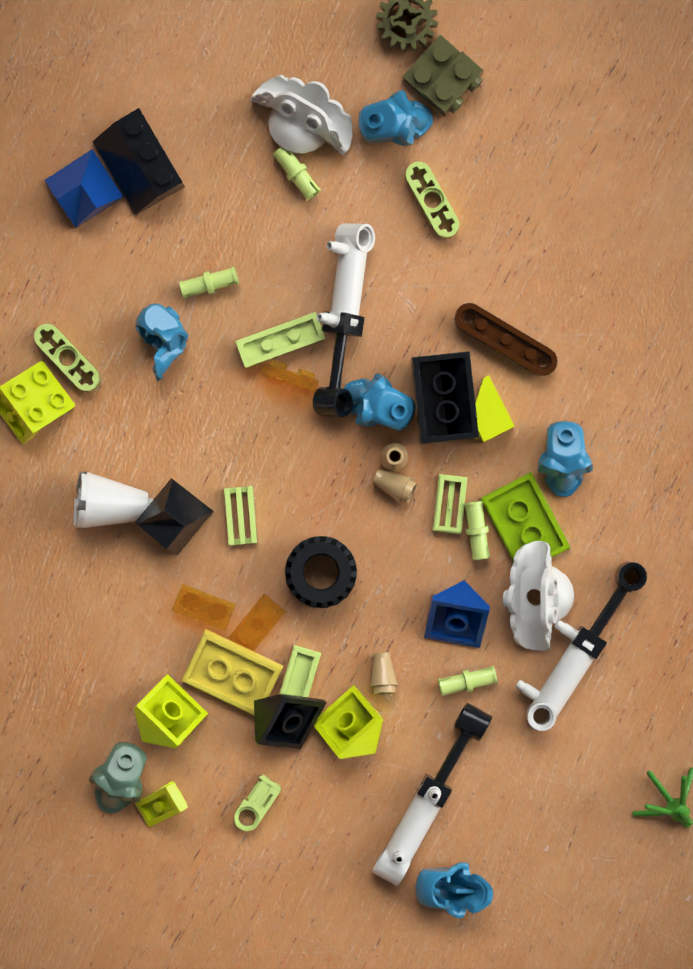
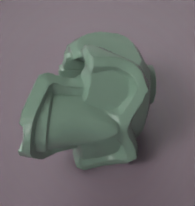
[89,742,147,814]

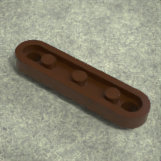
[455,303,558,376]

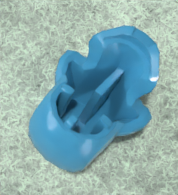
[358,90,433,146]
[135,303,189,381]
[343,373,415,431]
[538,421,593,497]
[415,862,493,918]

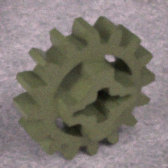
[376,0,438,52]

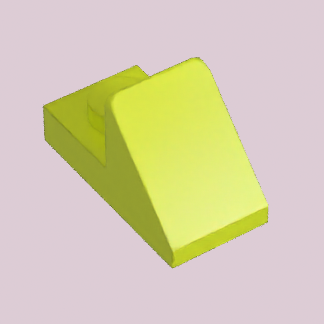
[135,781,188,827]

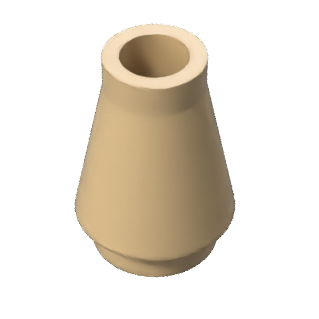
[380,443,409,471]
[372,469,417,504]
[370,652,398,695]

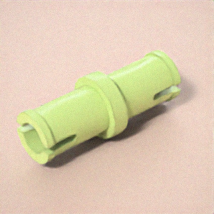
[273,147,321,201]
[179,266,239,299]
[464,501,490,560]
[438,666,498,697]

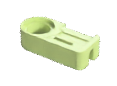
[234,774,281,831]

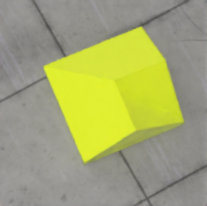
[134,674,208,749]
[314,685,383,759]

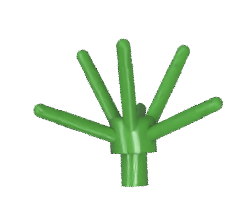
[632,767,693,828]

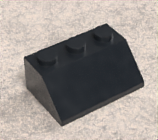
[93,108,185,215]
[411,351,479,445]

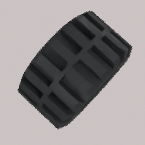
[285,536,357,608]

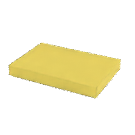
[182,629,283,716]

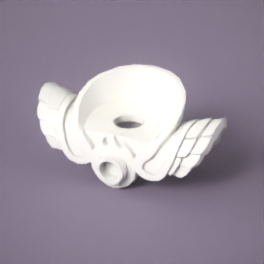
[250,75,353,155]
[503,541,575,651]

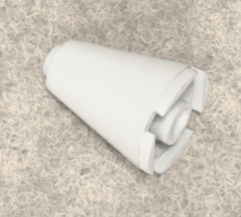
[73,471,153,529]

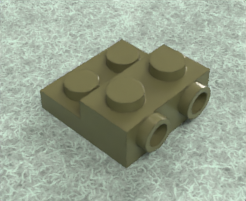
[402,34,483,116]

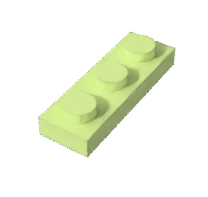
[235,312,326,369]

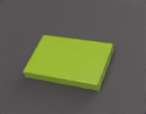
[480,472,571,562]

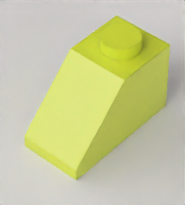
[475,375,515,443]

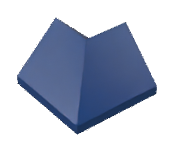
[45,149,123,228]
[424,580,490,648]

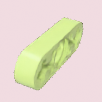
[405,162,459,239]
[34,324,101,392]

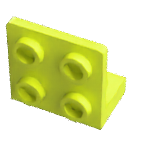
[0,361,75,445]

